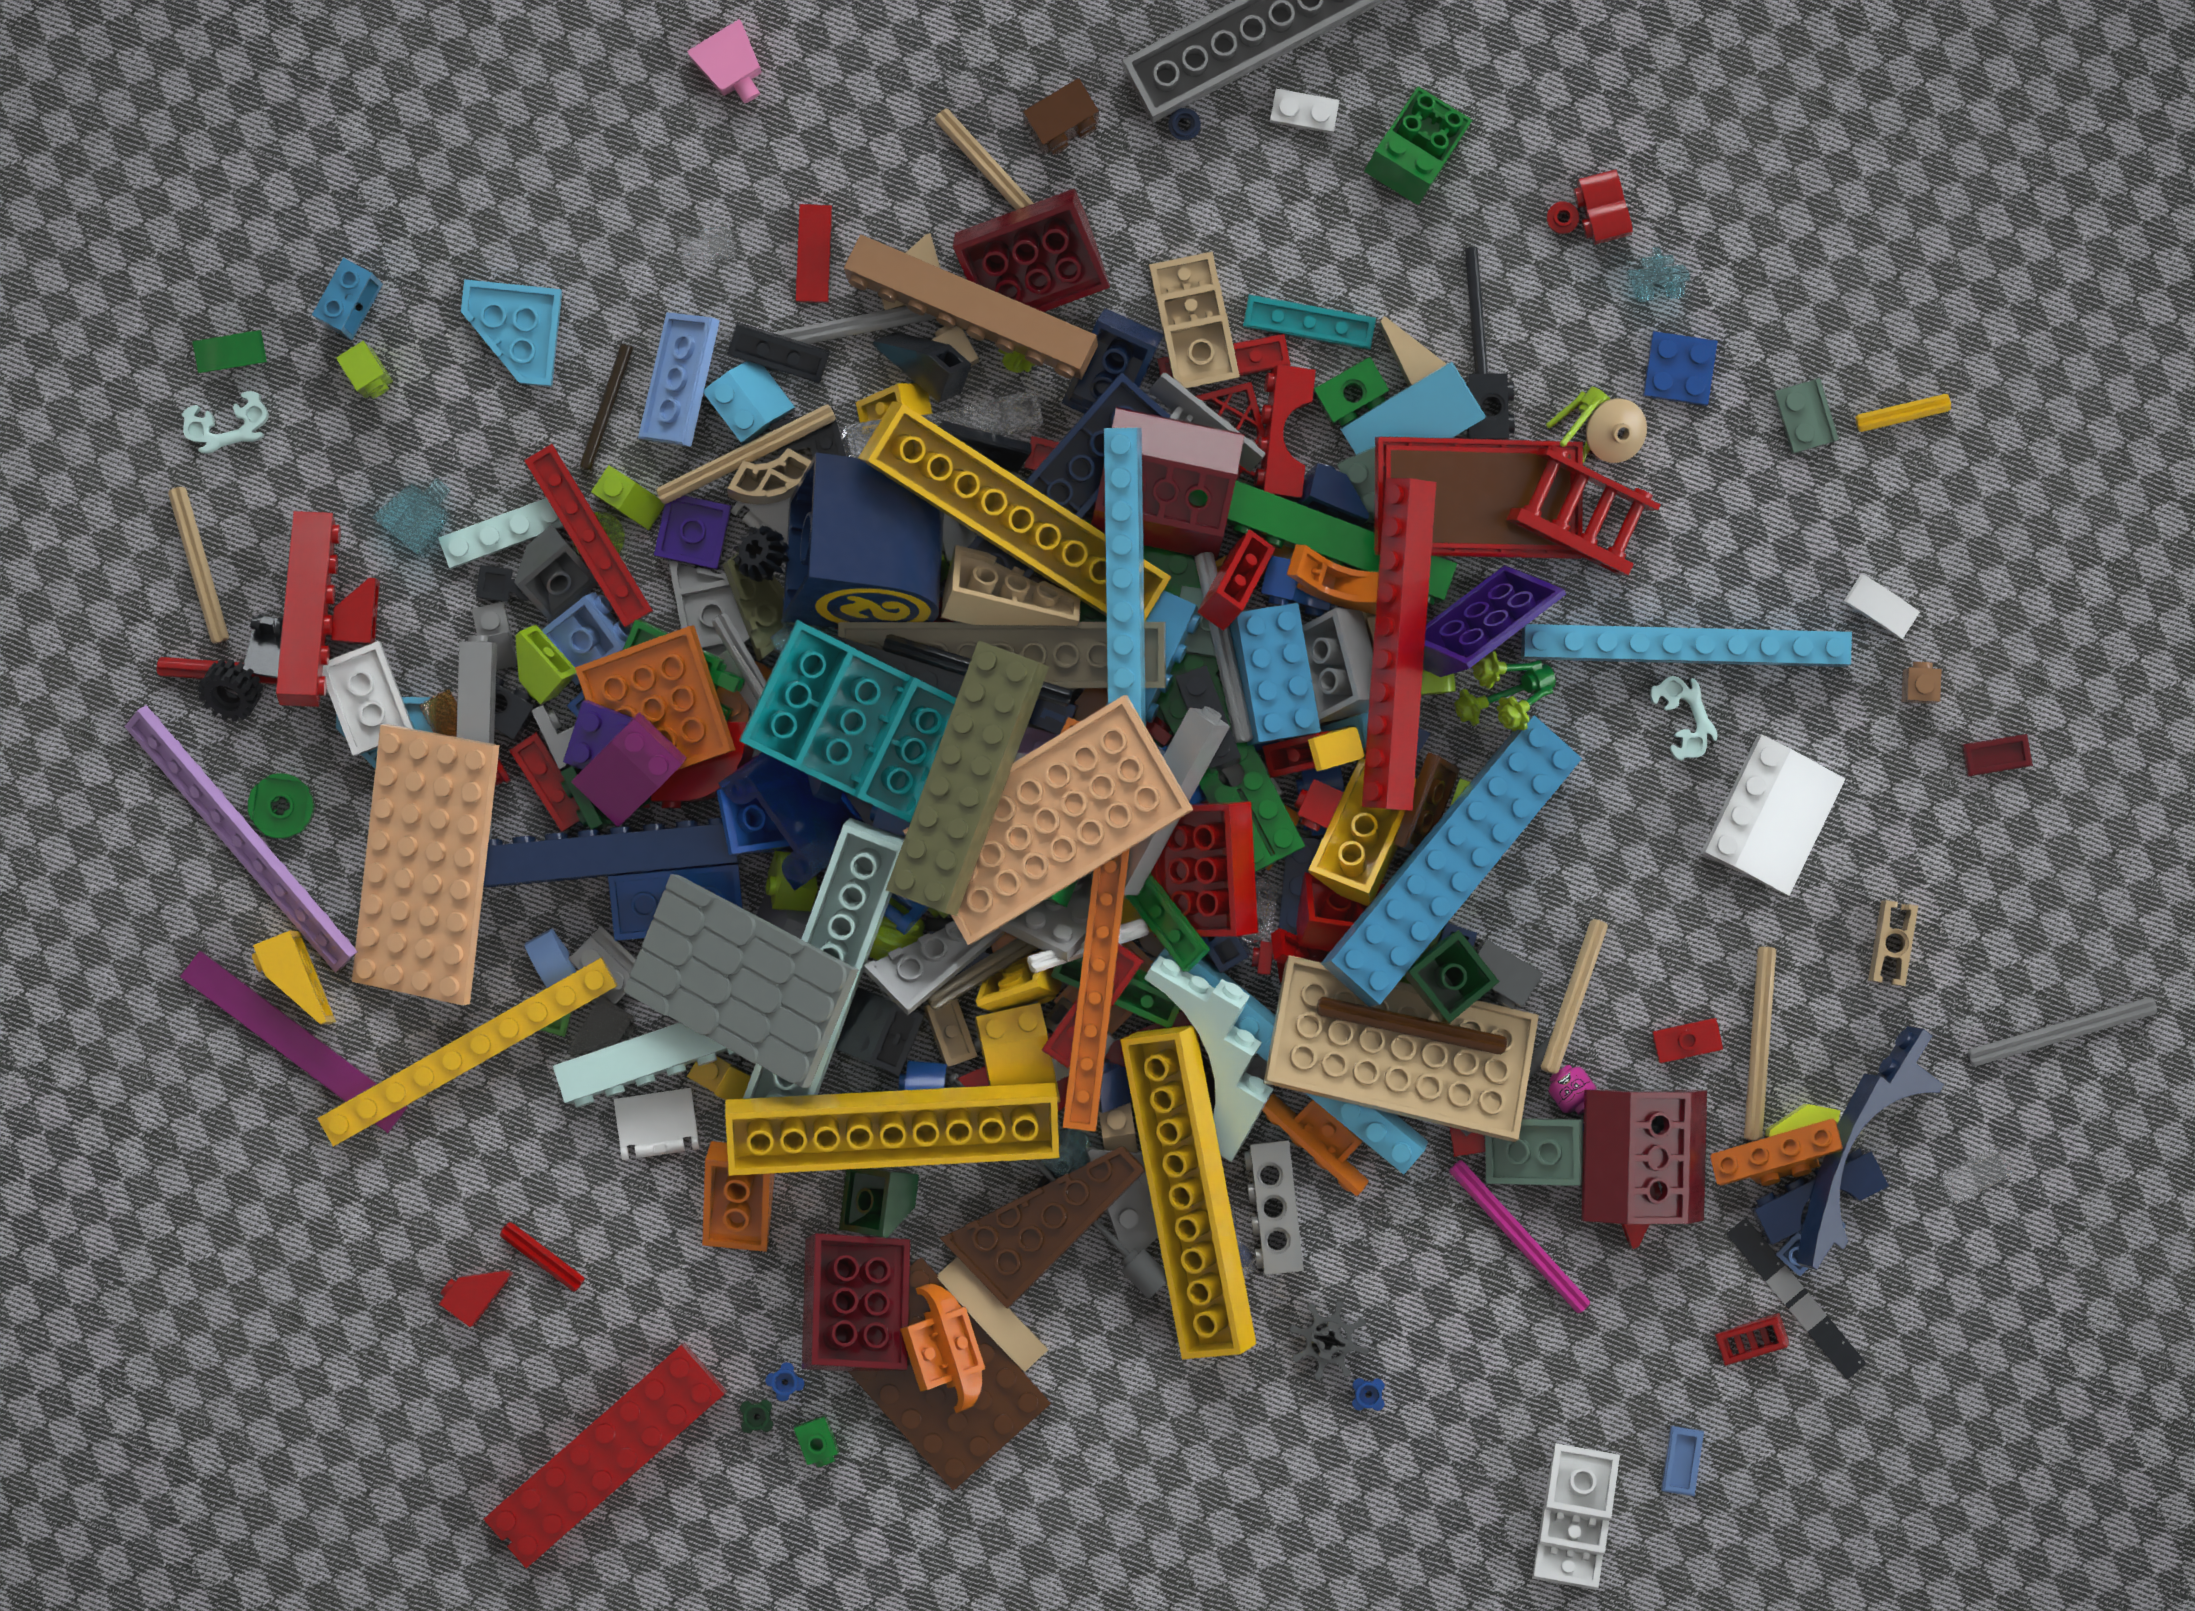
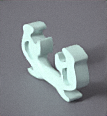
[182,391,269,454]
[1650,676,1718,761]

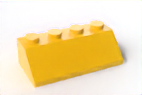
[1308,758,1418,906]

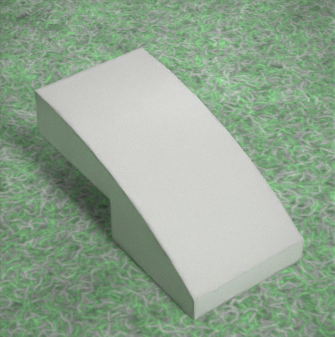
[1844,574,1920,639]

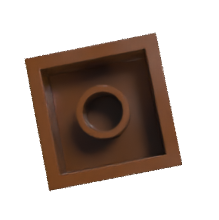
[1023,78,1099,155]

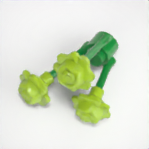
[1454,651,1556,732]

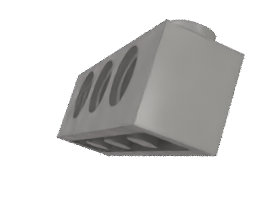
[1244,1140,1304,1275]

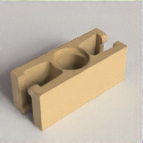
[1868,900,1918,986]

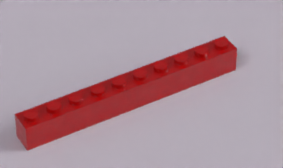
[1362,478,1436,811]

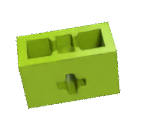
[336,340,393,399]

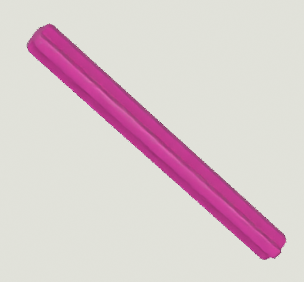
[1449,1160,1590,1313]

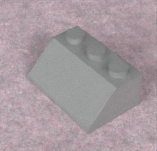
[1302,608,1373,723]

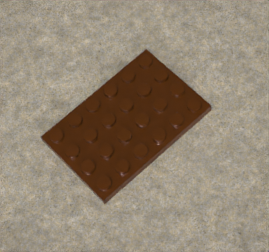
[848,1256,1051,1491]

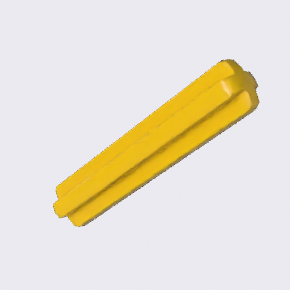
[1856,394,1951,432]

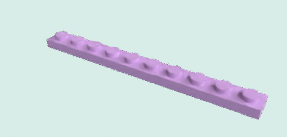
[124,705,358,973]

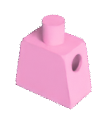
[687,19,762,104]

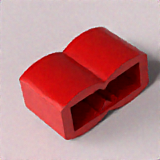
[1573,169,1633,245]

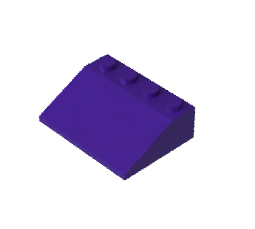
[1423,565,1566,677]

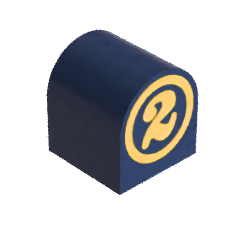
[782,452,944,628]

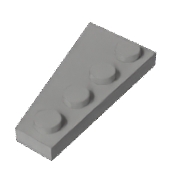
[863,921,1004,1015]

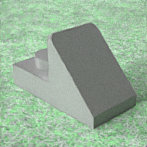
[471,602,518,671]
[531,705,574,771]

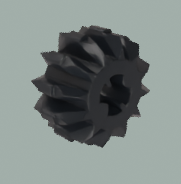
[733,525,790,582]

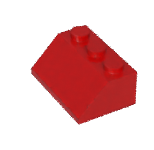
[1296,872,1386,951]

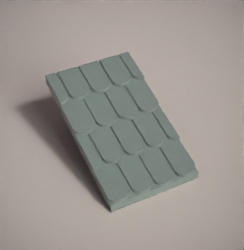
[623,874,859,1088]

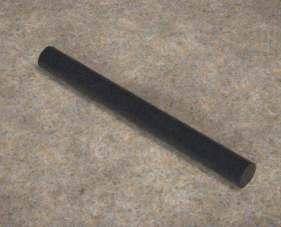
[1465,247,1488,374]

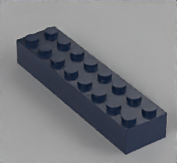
[947,372,1170,578]
[483,818,742,888]

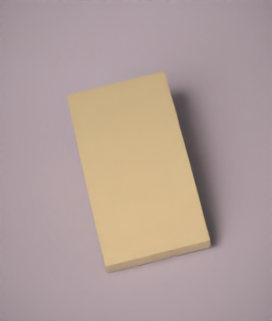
[1149,251,1240,389]

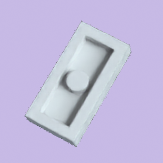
[1270,89,1339,134]

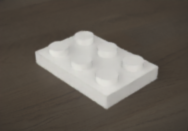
[322,641,414,756]

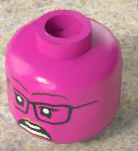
[1548,1065,1597,1115]

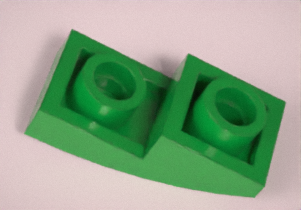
[192,330,267,373]

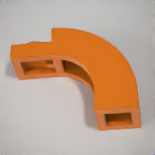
[1286,544,1379,614]

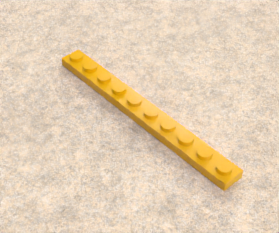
[317,957,618,1147]

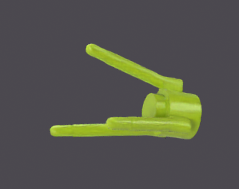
[1546,386,1610,462]

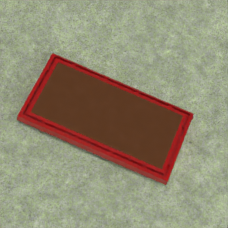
[1374,437,1583,559]

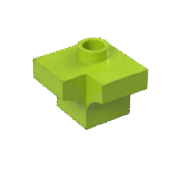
[766,851,818,912]

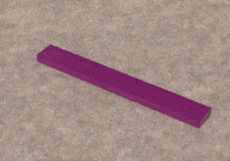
[180,951,408,1133]

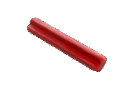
[500,1222,585,1292]

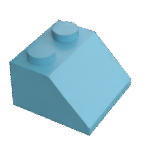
[704,361,795,445]

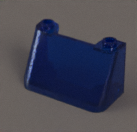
[718,752,864,891]

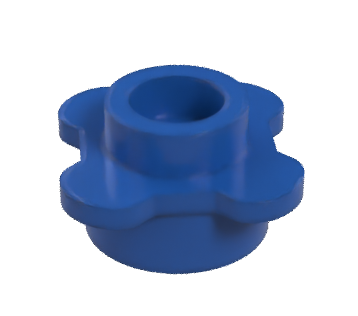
[765,1362,805,1401]
[1352,1378,1385,1411]

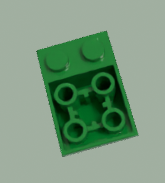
[1364,86,1472,206]

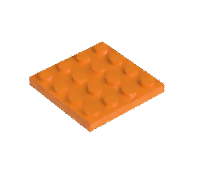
[575,625,735,771]

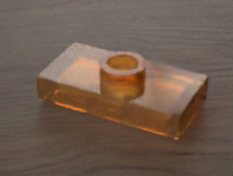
[419,689,457,737]

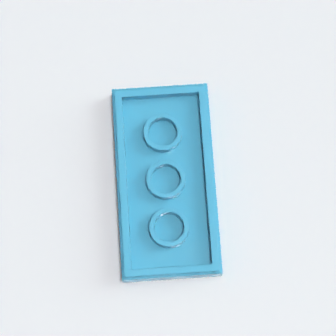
[1340,361,1486,454]

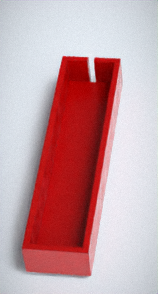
[483,1342,727,1568]

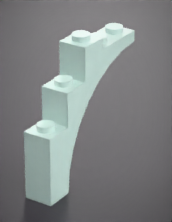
[1144,956,1274,1162]

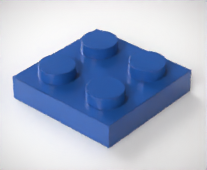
[1643,331,1718,406]

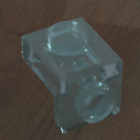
[1042,1128,1092,1178]

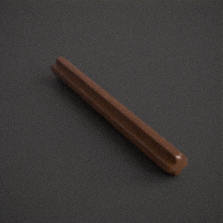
[1316,997,1507,1055]

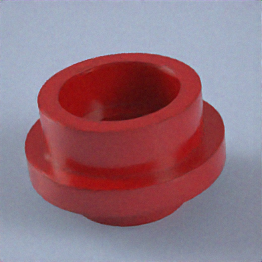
[1547,201,1579,234]

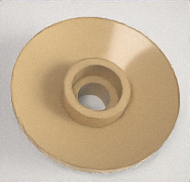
[1586,398,1647,463]

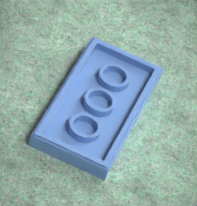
[638,312,720,447]

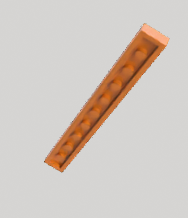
[1063,849,1130,1132]

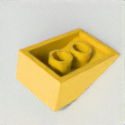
[252,930,336,1024]
[975,950,1062,1012]
[975,1002,1060,1103]

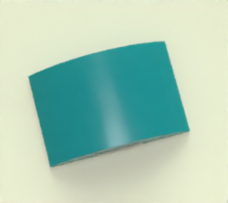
[739,620,957,823]

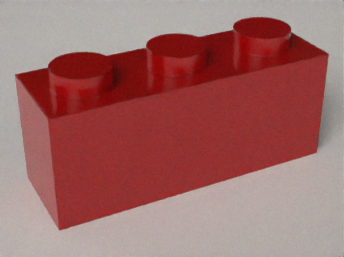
[1197,529,1276,631]

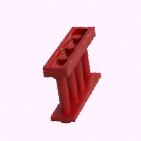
[1506,446,1661,575]

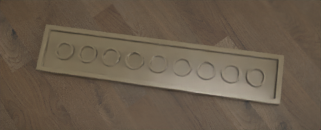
[838,622,1166,688]

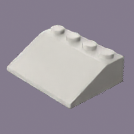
[1701,735,1845,896]

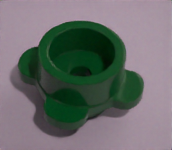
[740,1400,774,1433]

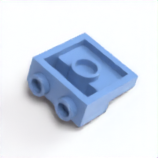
[542,592,630,685]

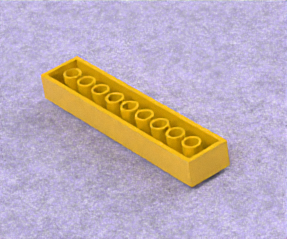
[858,401,1171,622]
[1120,1025,1256,1360]
[725,1082,1059,1176]

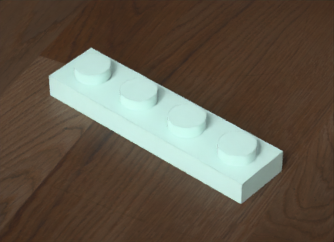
[438,498,564,569]

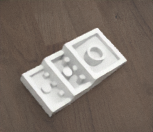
[1532,1443,1620,1590]

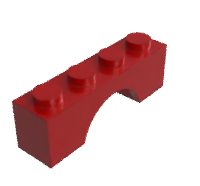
[1254,364,1316,502]

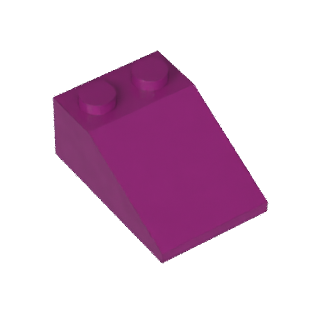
[571,712,687,827]

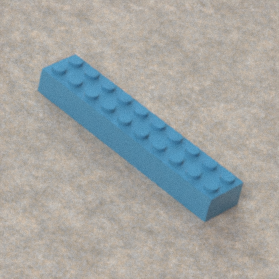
[1320,715,1582,1007]

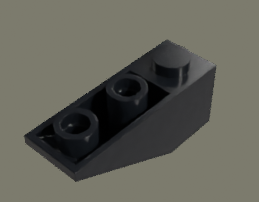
[872,332,972,403]

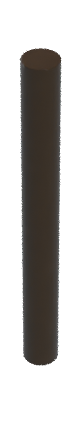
[579,344,633,470]

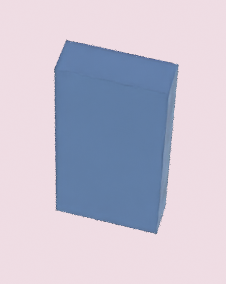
[1661,1426,1704,1496]

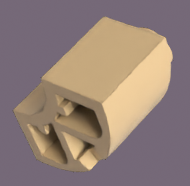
[727,448,811,505]

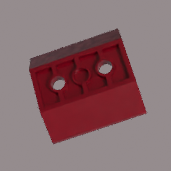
[1091,407,1245,560]
[1581,1089,1707,1224]

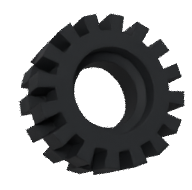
[198,659,263,722]

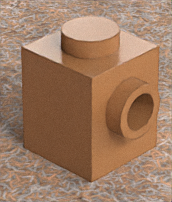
[1901,662,1942,704]

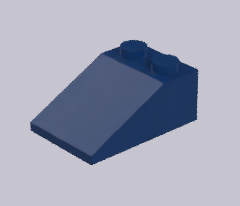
[716,779,815,855]

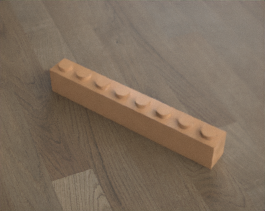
[844,234,1098,380]

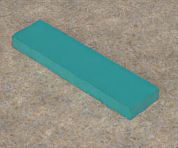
[1243,294,1376,351]

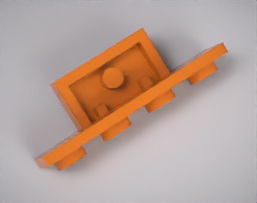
[1262,1094,1369,1196]
[1710,1119,1843,1186]

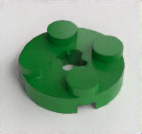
[247,773,315,839]

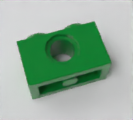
[1313,357,1390,427]

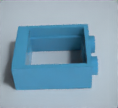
[312,258,383,341]

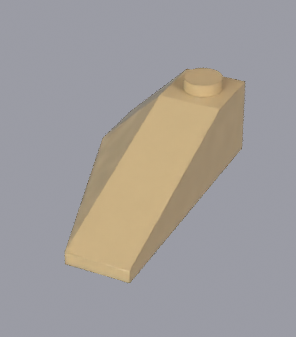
[941,545,1080,626]

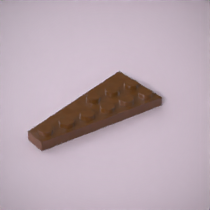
[940,1146,1145,1309]

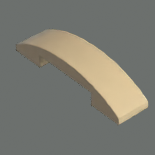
[937,1257,1048,1372]

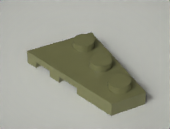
[722,553,795,661]

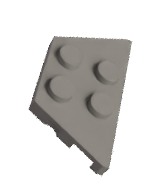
[668,561,751,656]
[1085,1147,1158,1259]

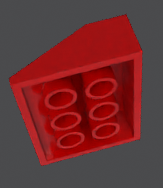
[1151,801,1258,937]

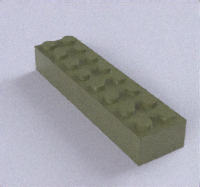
[886,640,1049,916]

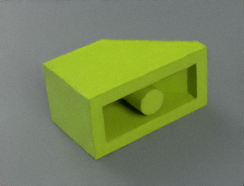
[591,465,665,531]
[515,624,577,704]

